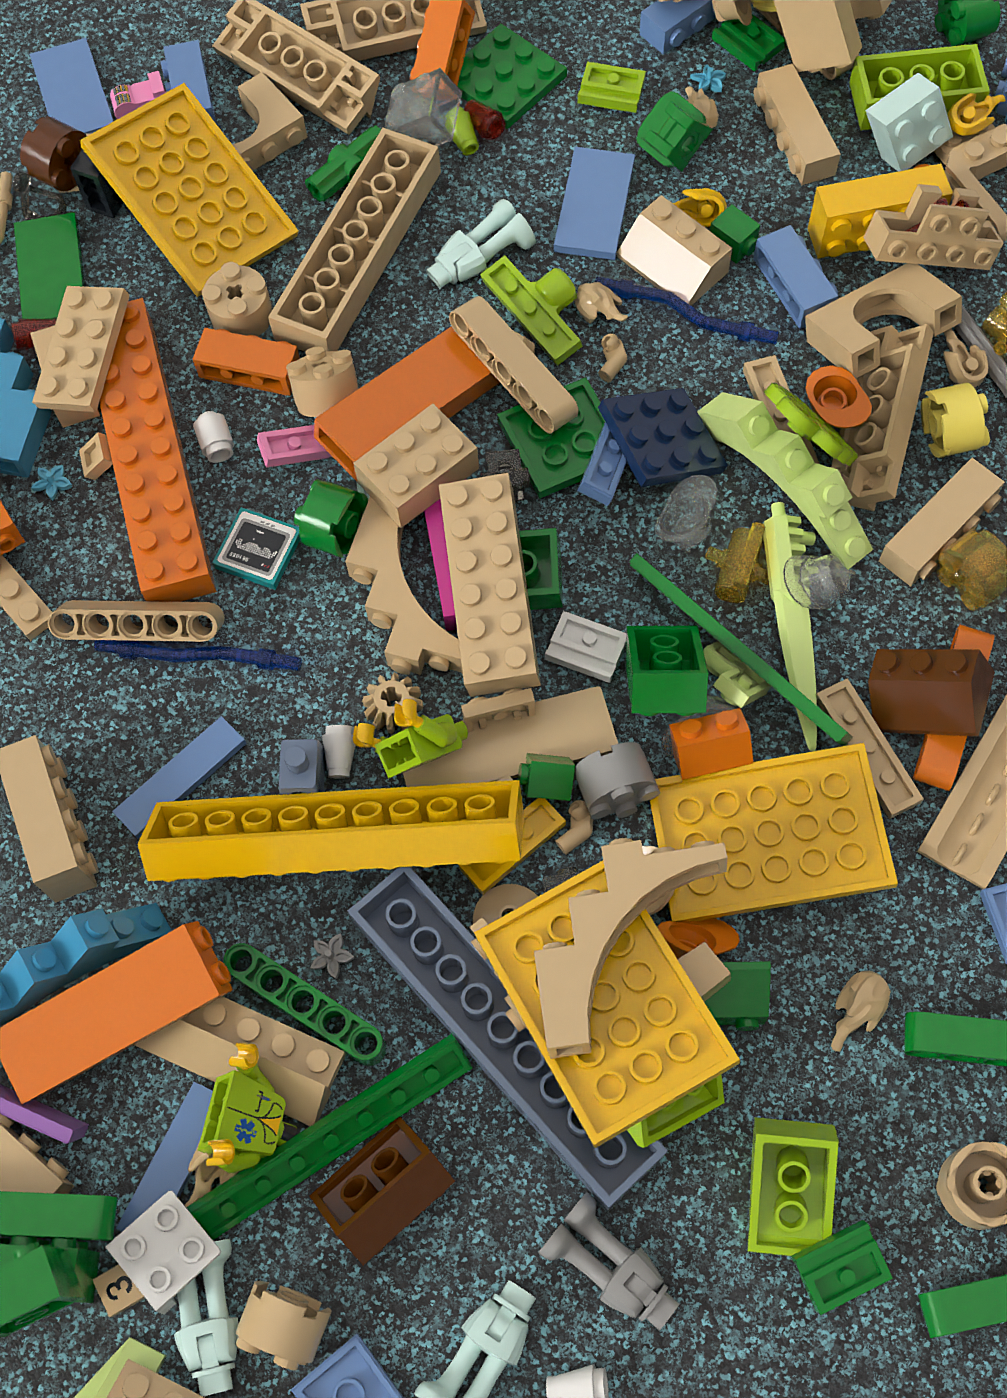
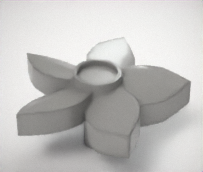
[310,933,355,979]

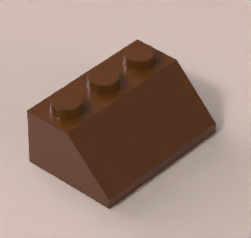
[868,649,995,737]
[309,1116,455,1266]

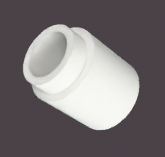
[193,411,234,463]

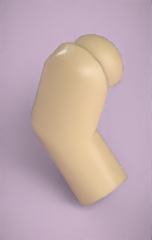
[598,333,627,382]
[555,800,593,855]

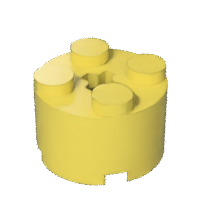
[921,383,990,458]

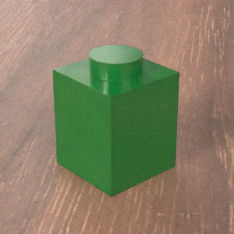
[710,204,760,264]
[518,753,575,801]

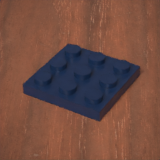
[598,388,728,487]

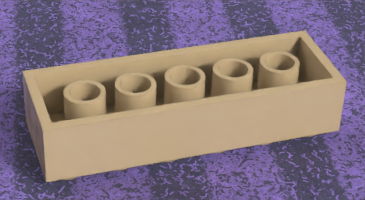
[439,473,541,697]

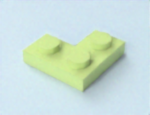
[703,641,772,708]

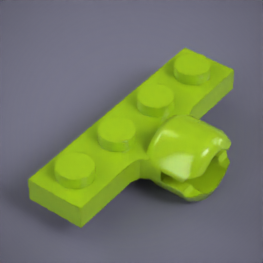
[480,255,582,366]

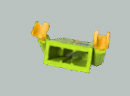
[353,699,468,779]
[197,1042,297,1173]

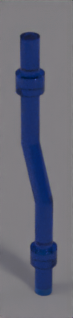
[595,276,779,345]
[94,640,302,671]

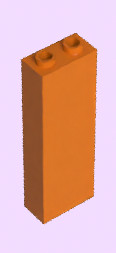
[314,326,500,483]
[0,921,233,1104]

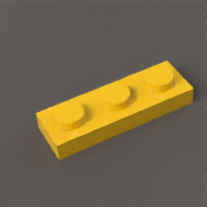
[458,798,566,895]

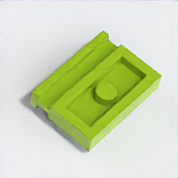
[578,61,646,113]

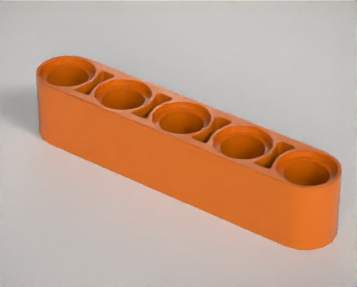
[913,624,995,791]

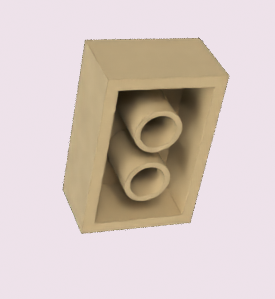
[353,404,479,528]

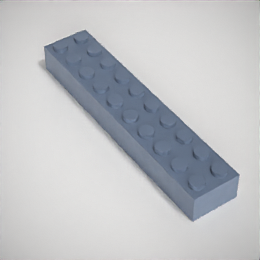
[347,867,668,1212]

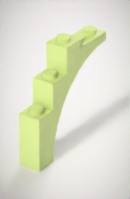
[697,392,873,570]

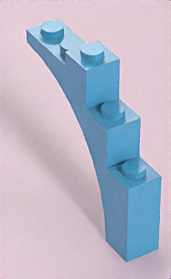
[0,318,52,478]
[0,903,172,1027]

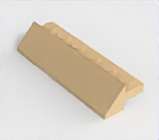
[212,0,380,135]
[300,0,487,61]
[831,324,934,511]
[134,997,346,1126]

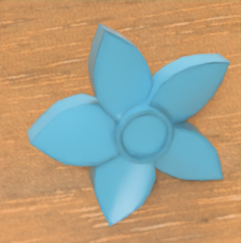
[690,65,726,92]
[31,465,72,501]

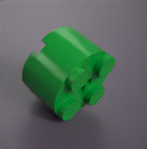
[934,0,1000,46]
[294,479,368,558]

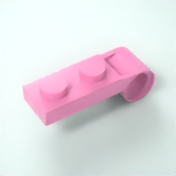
[257,425,332,468]

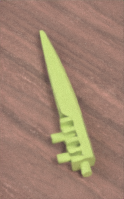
[762,502,820,752]

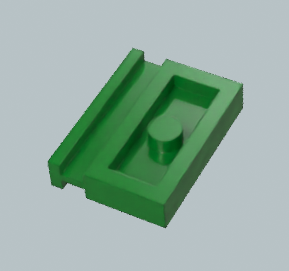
[712,14,786,72]
[791,1220,893,1315]

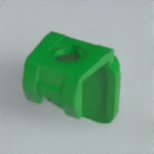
[636,91,713,172]

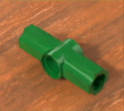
[305,125,381,202]

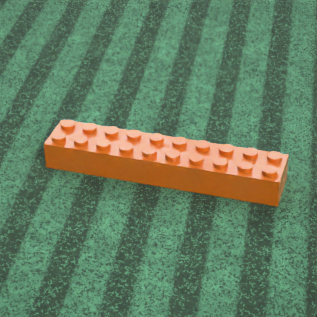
[99,298,217,602]

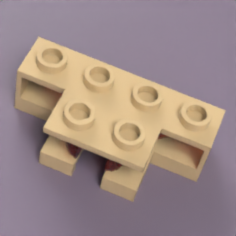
[863,184,1004,270]

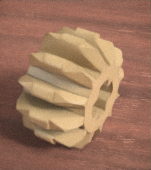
[362,672,423,735]

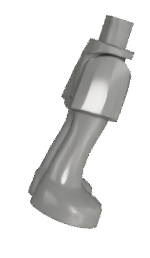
[538,1192,679,1330]

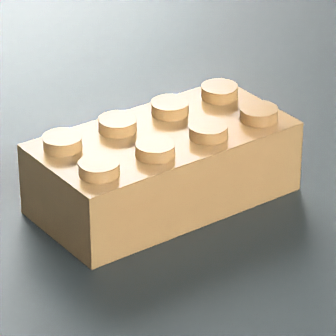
[0,735,99,903]

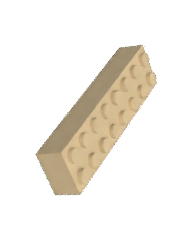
[268,128,441,352]

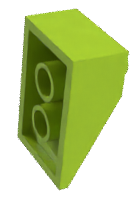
[748,1117,839,1256]

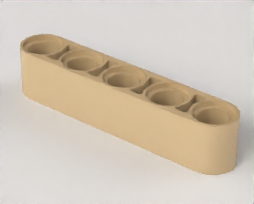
[449,296,579,433]
[48,600,225,642]

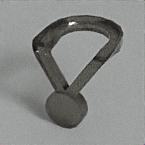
[12,172,67,220]

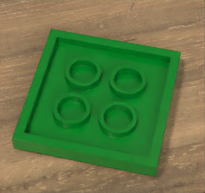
[456,23,567,129]
[497,377,605,499]

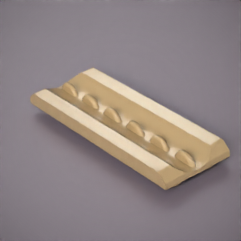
[917,694,1007,889]

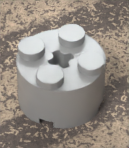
[575,742,660,819]

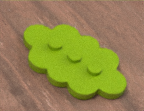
[764,382,858,466]

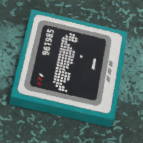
[212,507,301,590]

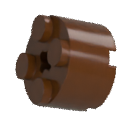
[20,116,87,192]

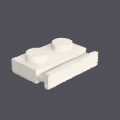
[545,611,626,683]

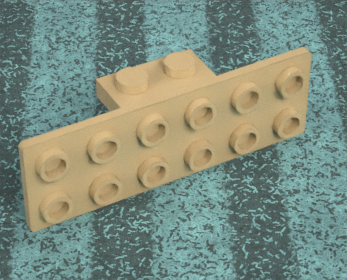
[403,686,618,787]

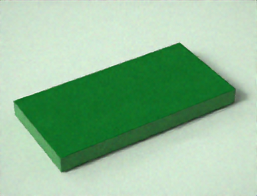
[14,212,85,330]

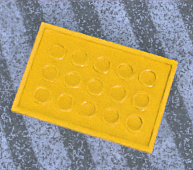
[81,83,299,297]
[650,743,898,922]
[474,860,740,1148]

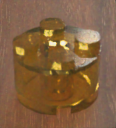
[936,527,1007,611]

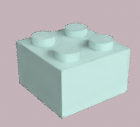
[866,73,953,171]

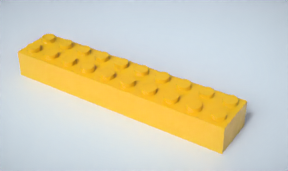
[137,780,524,882]

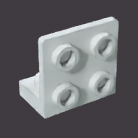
[106,1191,221,1315]

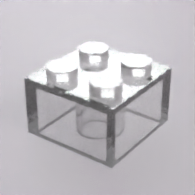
[384,68,462,146]

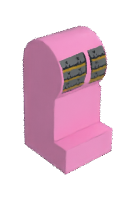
[110,71,166,119]

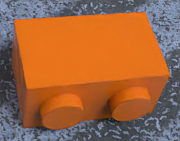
[669,708,753,780]

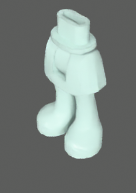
[426,199,536,288]
[174,1239,238,1396]
[414,1280,536,1398]

